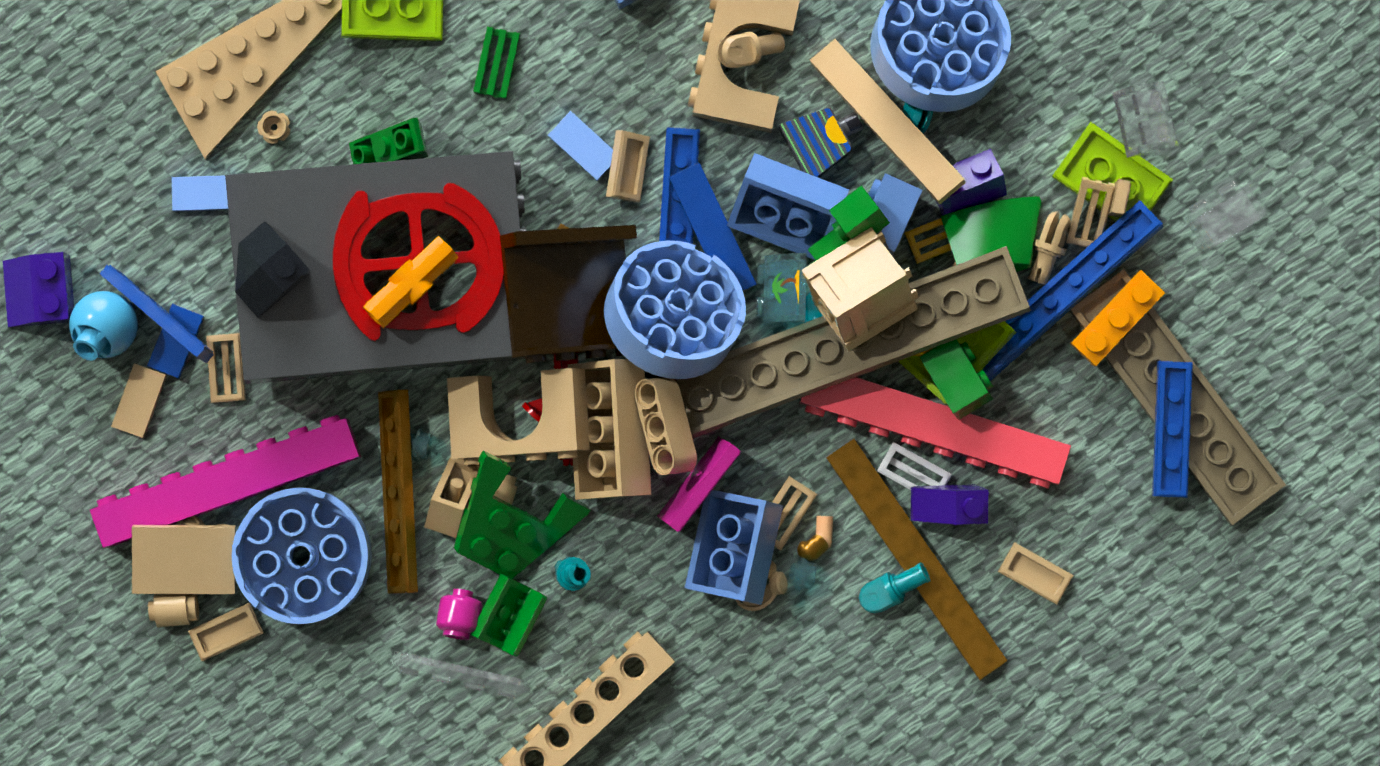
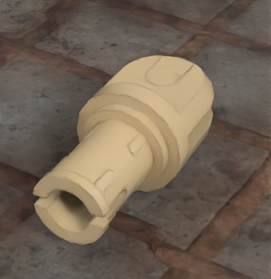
[717,31,785,68]
[1028,211,1071,285]

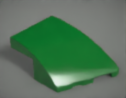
[941,196,1042,272]

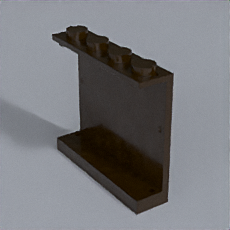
[500,225,637,363]

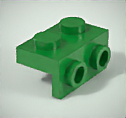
[470,574,547,657]

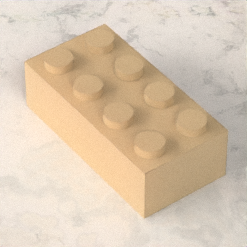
[568,359,652,500]

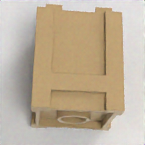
[801,228,919,352]

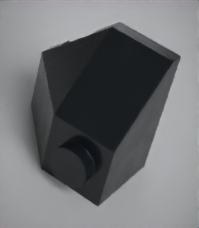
[235,221,311,318]

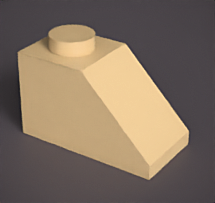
[424,457,480,538]

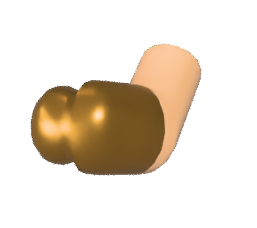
[797,516,833,561]

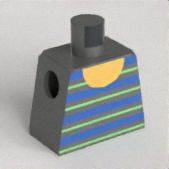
[778,107,864,178]

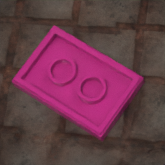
[657,436,741,532]

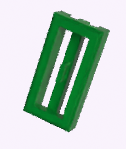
[473,26,520,100]

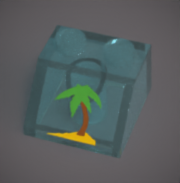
[756,253,807,326]

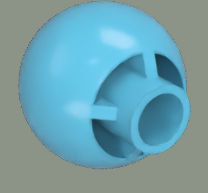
[69,291,138,361]

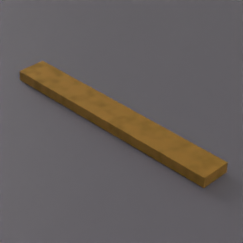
[826,439,1007,680]

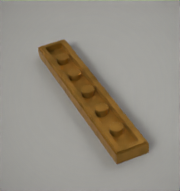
[378,390,418,594]

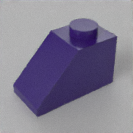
[911,484,989,525]

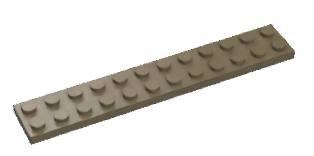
[675,246,1031,438]

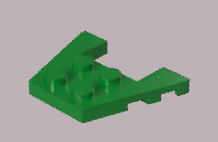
[454,450,591,579]

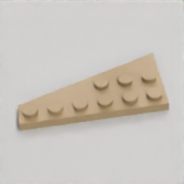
[155,0,342,159]

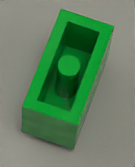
[919,339,994,420]

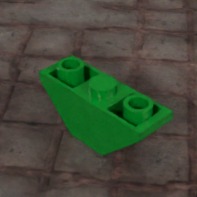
[349,118,428,164]

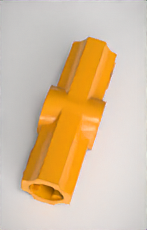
[363,236,459,329]

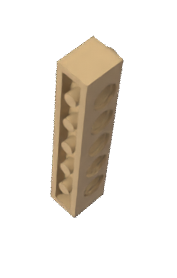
[499,631,675,766]

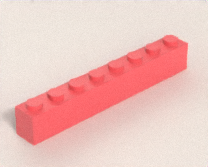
[799,377,1071,489]

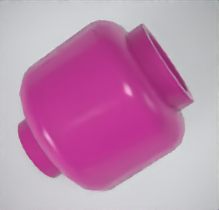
[436,589,483,640]

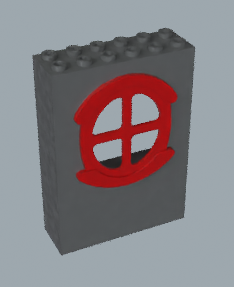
[225,151,527,385]

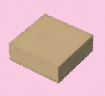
[1108,179,1131,218]

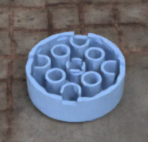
[870,0,1011,112]
[604,241,746,379]
[232,488,372,624]

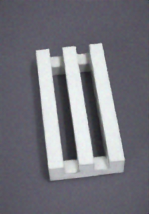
[877,442,952,490]

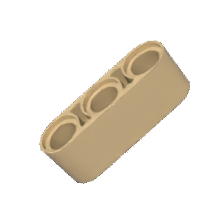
[634,377,697,475]

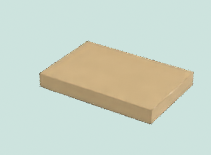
[132,525,236,594]

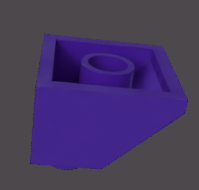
[3,252,74,328]

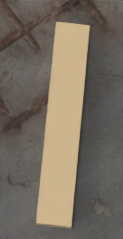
[810,39,966,204]

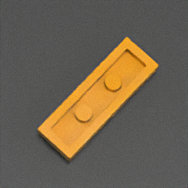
[1070,270,1165,367]

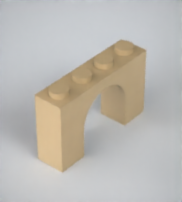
[688,0,800,133]
[447,368,590,465]

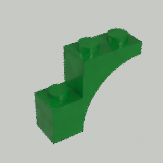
[808,185,890,264]

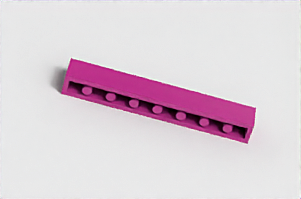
[89,415,362,548]

